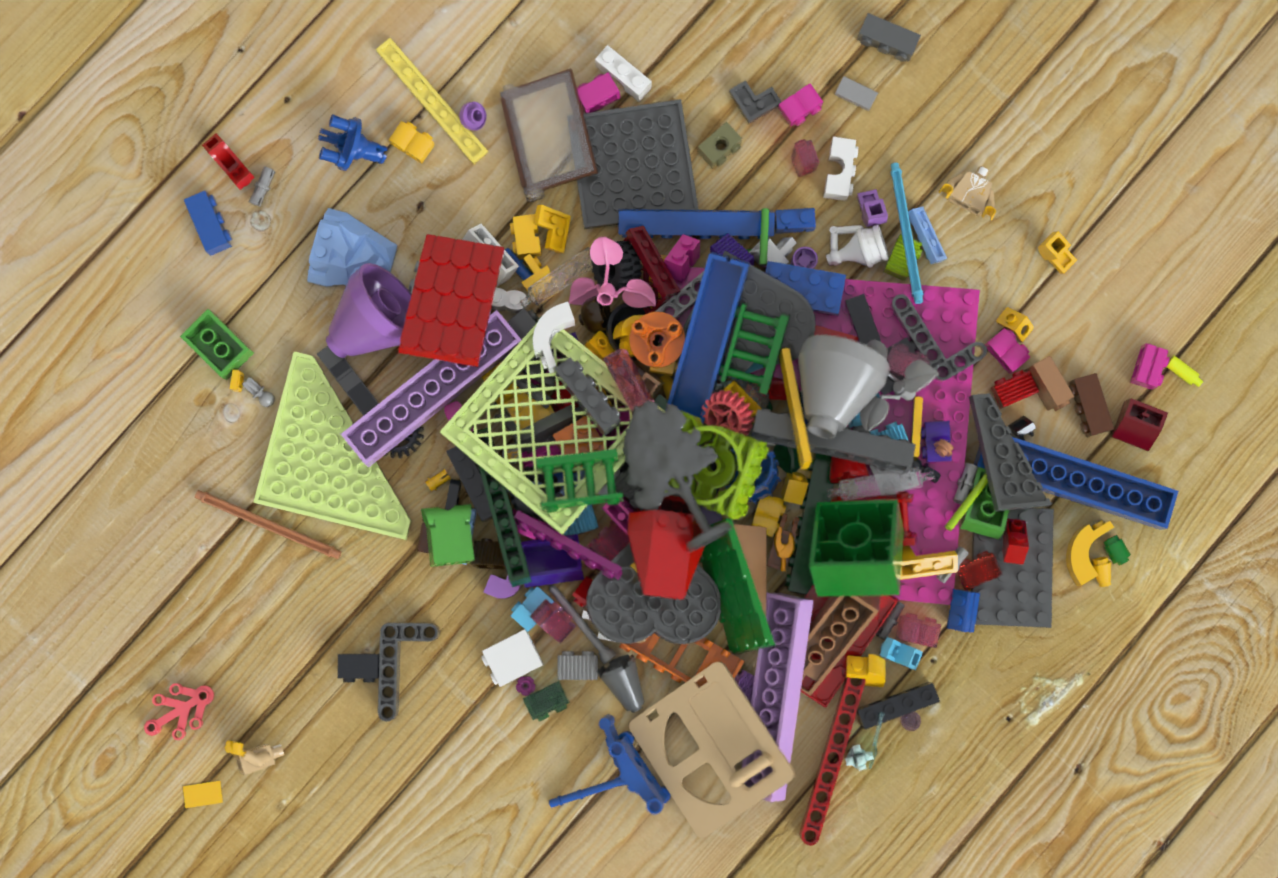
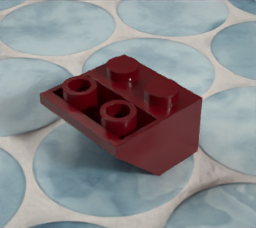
[1111,398,1168,452]

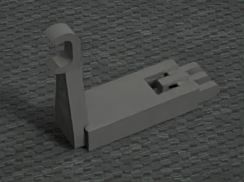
[490,401,586,453]

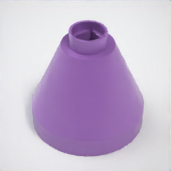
[326,263,411,358]

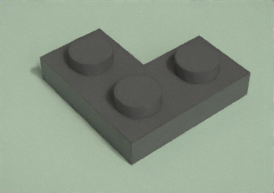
[729,80,781,124]

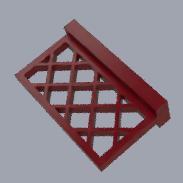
[623,226,681,314]

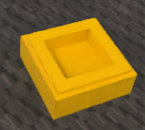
[230,370,245,392]

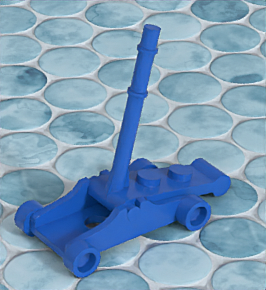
[549,714,671,814]

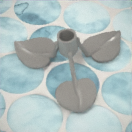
[860,340,939,432]

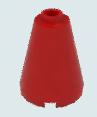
[829,457,869,484]

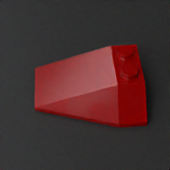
[627,510,705,600]

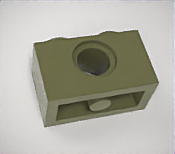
[697,122,742,169]

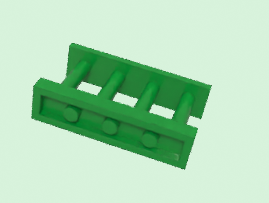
[719,303,790,395]
[536,449,623,513]

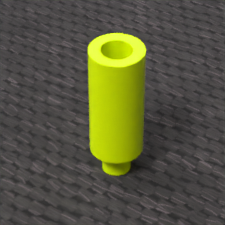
[1167,355,1203,387]

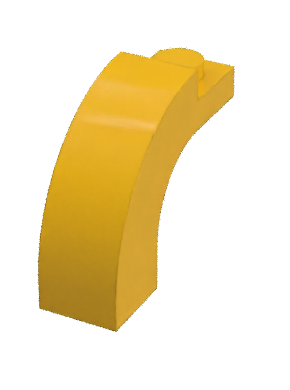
[1066,520,1114,586]

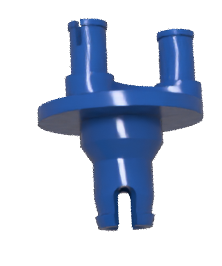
[318,114,388,171]

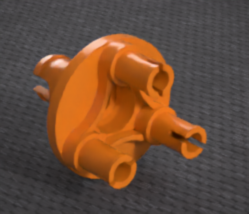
[630,312,685,368]

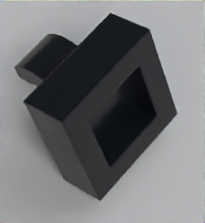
[1008,416,1036,441]

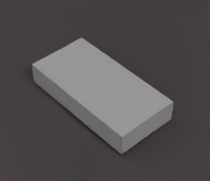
[835,76,878,111]

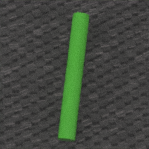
[759,208,769,267]

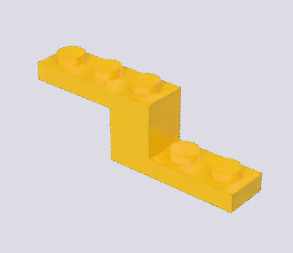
[901,546,958,580]

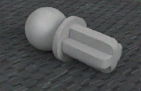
[242,377,275,407]

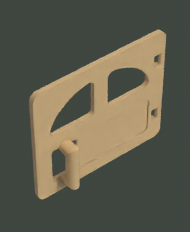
[629,662,795,838]

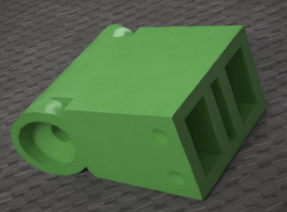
[421,504,474,567]

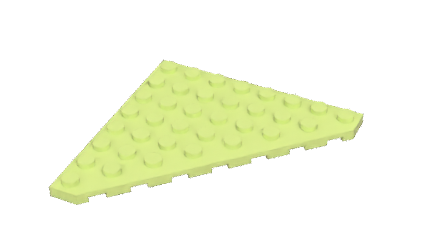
[253,351,412,540]

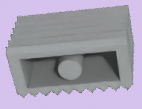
[558,651,598,680]

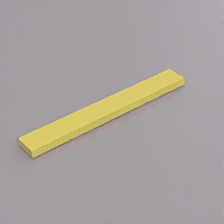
[375,38,488,164]

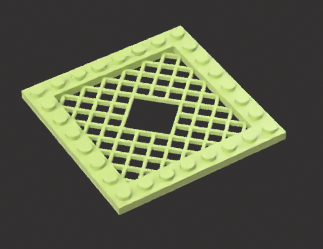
[440,322,665,535]

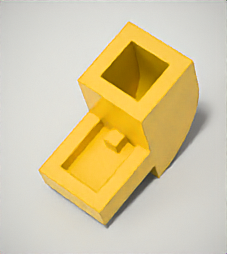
[1038,231,1077,274]
[521,254,552,302]
[613,315,644,358]
[846,654,886,687]

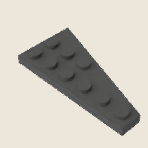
[969,393,1052,512]

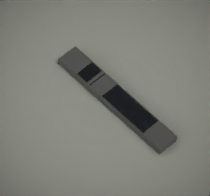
[317,346,379,416]

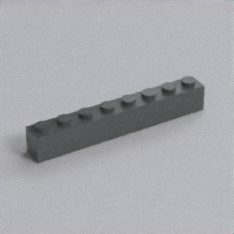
[751,409,916,473]

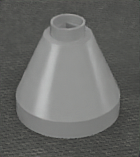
[798,335,890,438]

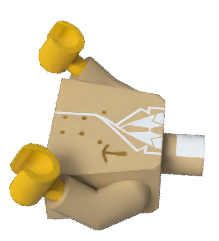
[938,166,996,220]
[225,740,284,775]

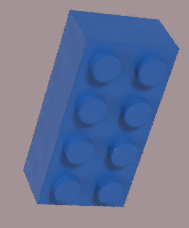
[765,261,846,316]

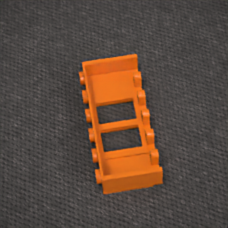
[619,633,745,687]

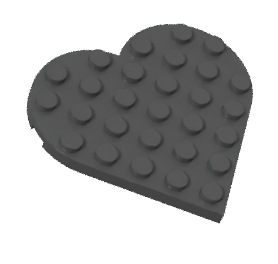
[683,250,816,379]
[586,543,721,644]

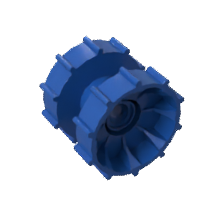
[725,440,781,505]

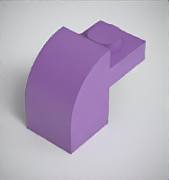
[857,189,888,227]
[483,574,522,599]

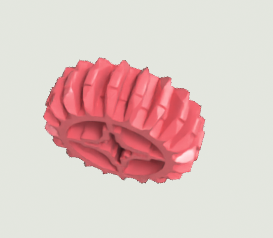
[701,390,754,436]

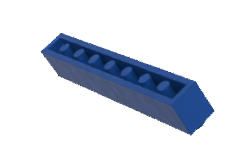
[618,209,775,239]

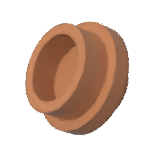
[934,439,954,457]

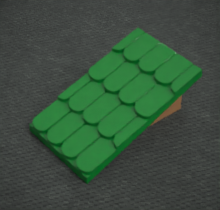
[699,518,775,654]

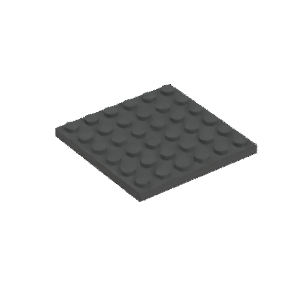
[567,99,699,230]

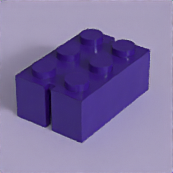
[521,534,584,588]

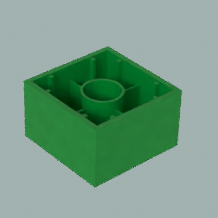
[809,499,904,597]

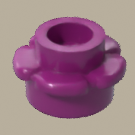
[516,676,536,696]

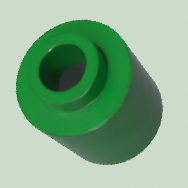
[1103,535,1131,566]

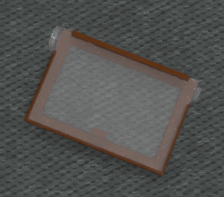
[500,68,598,202]

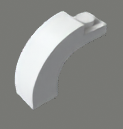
[533,302,575,374]

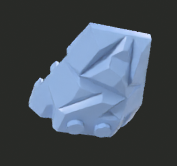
[307,208,398,287]

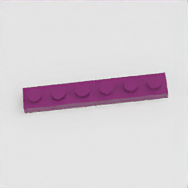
[514,510,623,580]

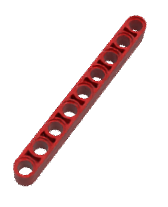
[799,677,865,846]

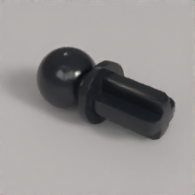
[909,457,941,483]

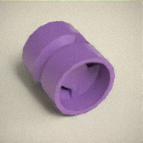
[790,247,818,269]

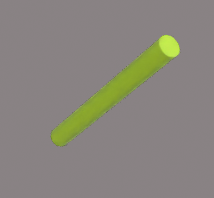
[945,473,988,531]

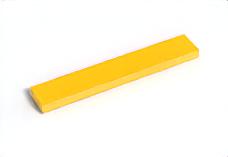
[779,348,812,469]

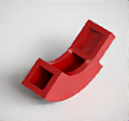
[202,133,255,190]

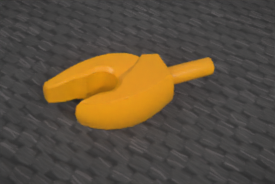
[774,527,795,571]

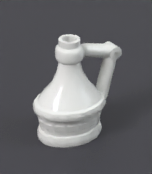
[826,224,889,268]

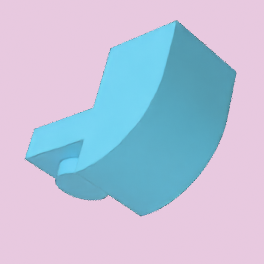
[880,637,923,671]

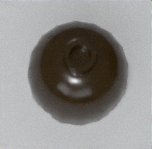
[579,295,611,334]

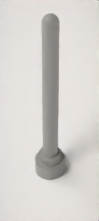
[549,585,616,664]

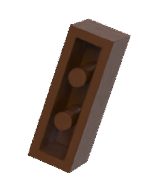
[1069,373,1114,437]

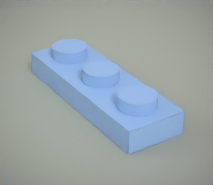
[908,207,947,265]

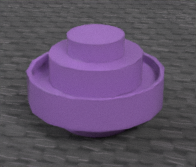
[460,102,486,130]

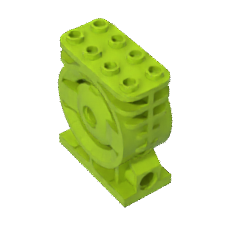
[665,410,769,519]

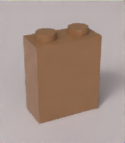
[1024,356,1074,411]

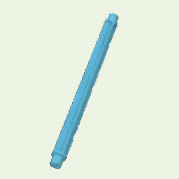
[890,163,923,304]

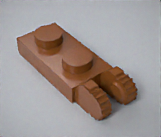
[766,514,799,570]

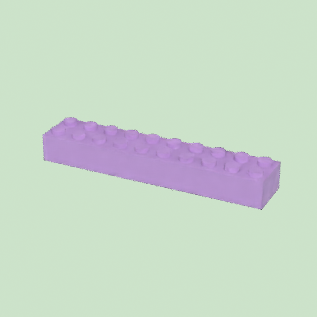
[341,310,521,467]
[742,593,813,802]

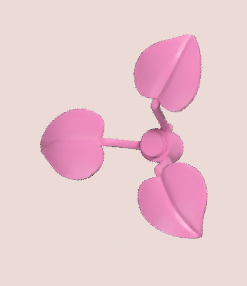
[569,236,656,308]

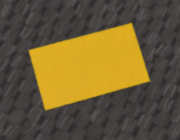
[183,781,223,808]

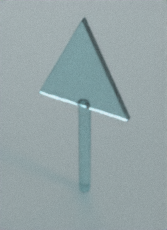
[869,712,884,769]

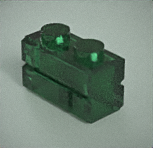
[523,680,570,722]

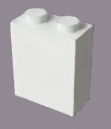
[481,629,544,687]

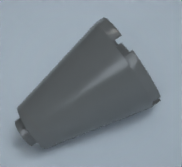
[597,655,644,713]

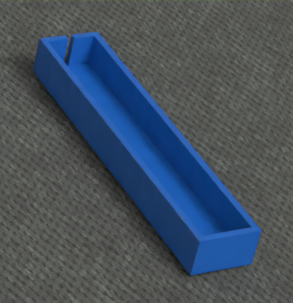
[665,252,750,428]

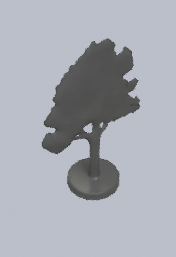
[623,401,733,552]

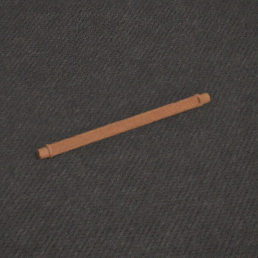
[195,490,342,559]

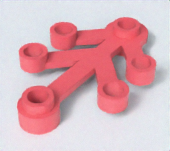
[144,683,214,740]

